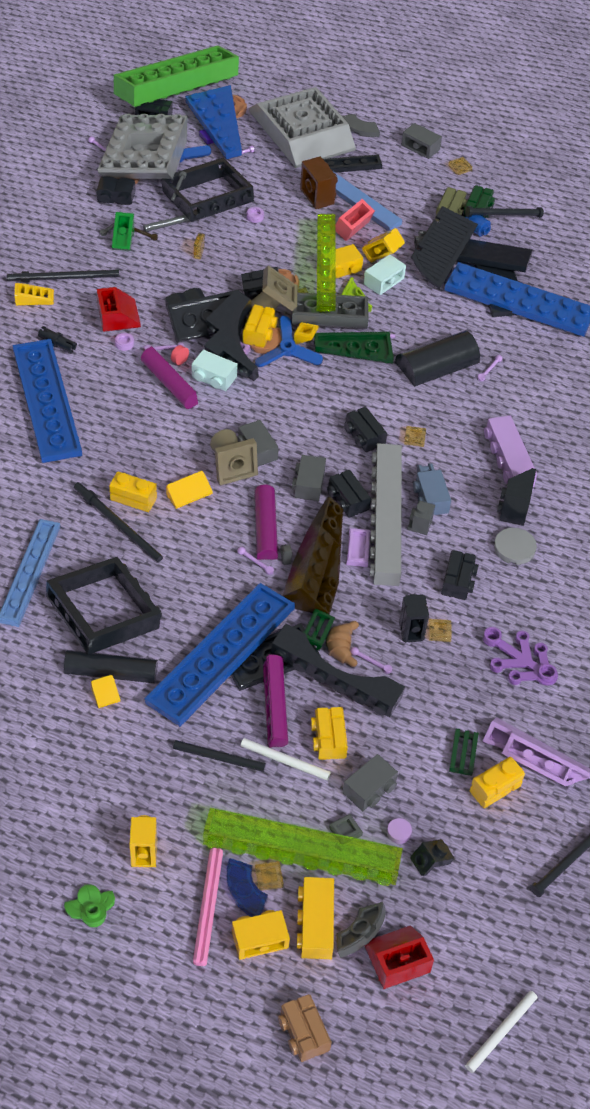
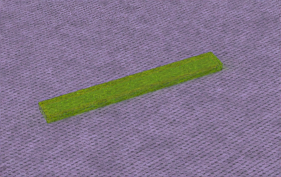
[316,214,336,311]

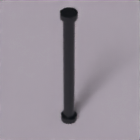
[465,206,544,218]
[530,833,590,897]

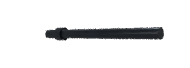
[7,270,119,283]
[74,482,163,563]

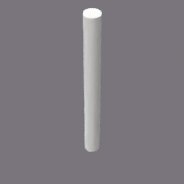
[241,738,331,781]
[465,991,538,1073]

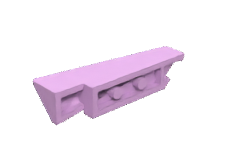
[483,718,590,786]

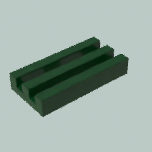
[303,609,335,651]
[449,728,479,776]

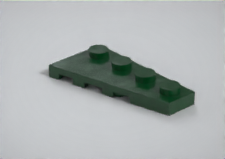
[314,331,394,364]

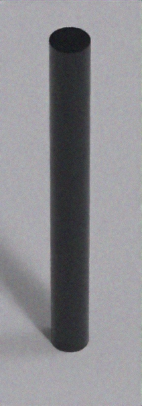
[173,740,266,772]

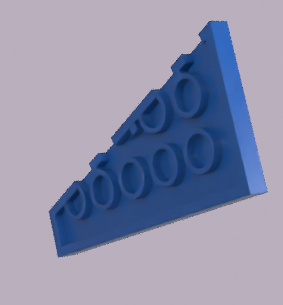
[185,85,242,159]

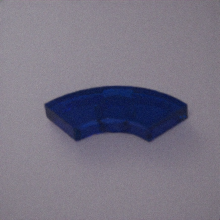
[226,858,268,917]

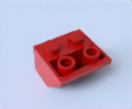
[96,287,141,332]
[365,925,434,990]

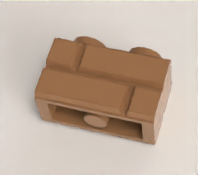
[278,994,332,1062]

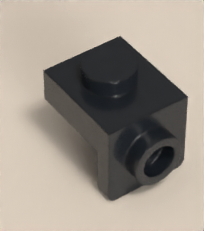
[410,839,455,876]

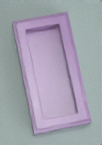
[347,528,370,567]

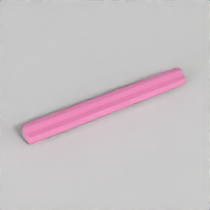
[193,847,223,967]

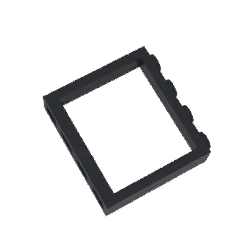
[161,158,254,222]
[46,557,162,655]

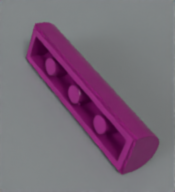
[141,346,198,409]
[254,484,278,560]
[263,654,289,748]

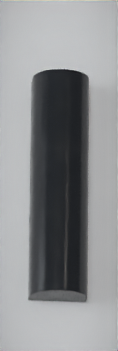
[64,650,158,684]

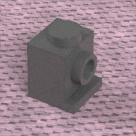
[407,500,435,535]

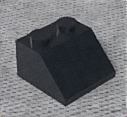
[497,468,536,526]

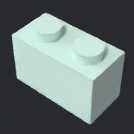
[364,255,406,295]
[192,350,237,391]

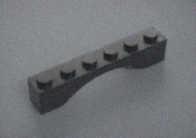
[271,623,405,717]

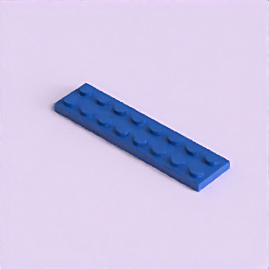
[445,262,590,337]
[12,339,83,463]
[144,583,295,727]

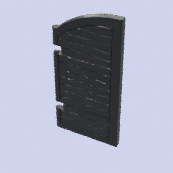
[410,206,478,289]

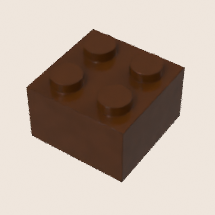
[300,156,338,209]

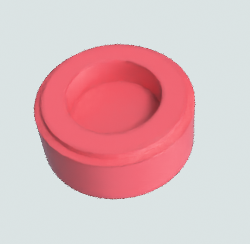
[171,345,189,366]

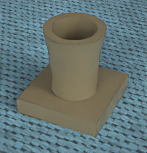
[251,265,298,311]
[210,429,258,486]

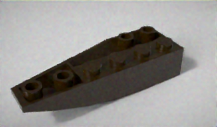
[282,496,343,615]

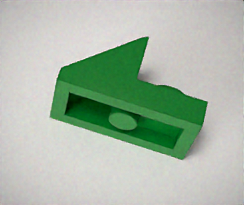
[112,212,134,251]

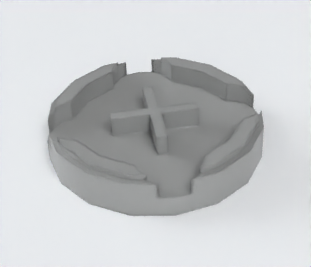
[494,528,537,565]

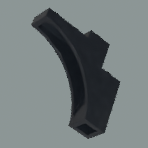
[204,289,259,381]

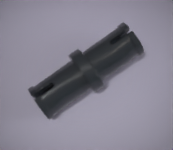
[38,326,77,354]

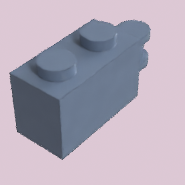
[413,463,451,515]

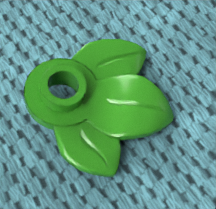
[64,884,115,927]

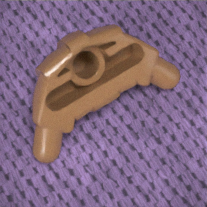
[326,621,359,667]

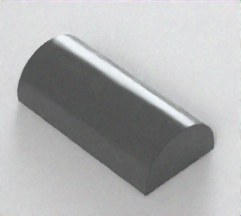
[292,292,369,329]

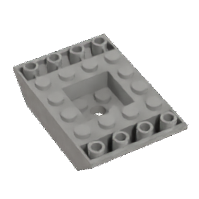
[249,87,356,168]
[98,114,188,179]

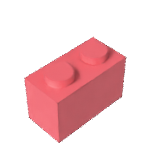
[334,199,375,241]

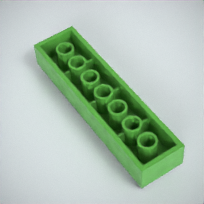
[114,45,239,107]

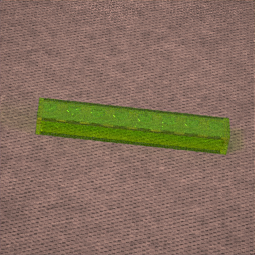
[203,808,403,886]

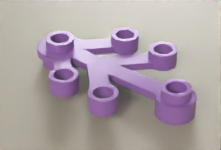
[483,627,558,686]

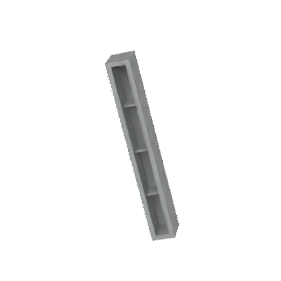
[370,443,402,586]

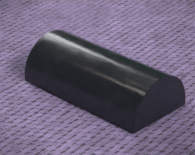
[395,331,480,387]

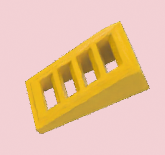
[14,283,54,306]

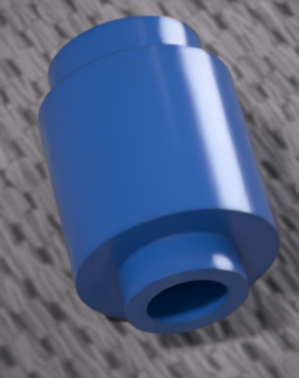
[466,215,491,237]

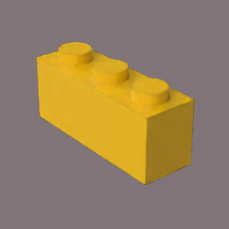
[296,877,334,960]

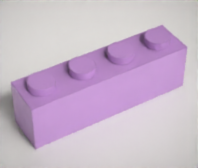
[484,415,537,487]

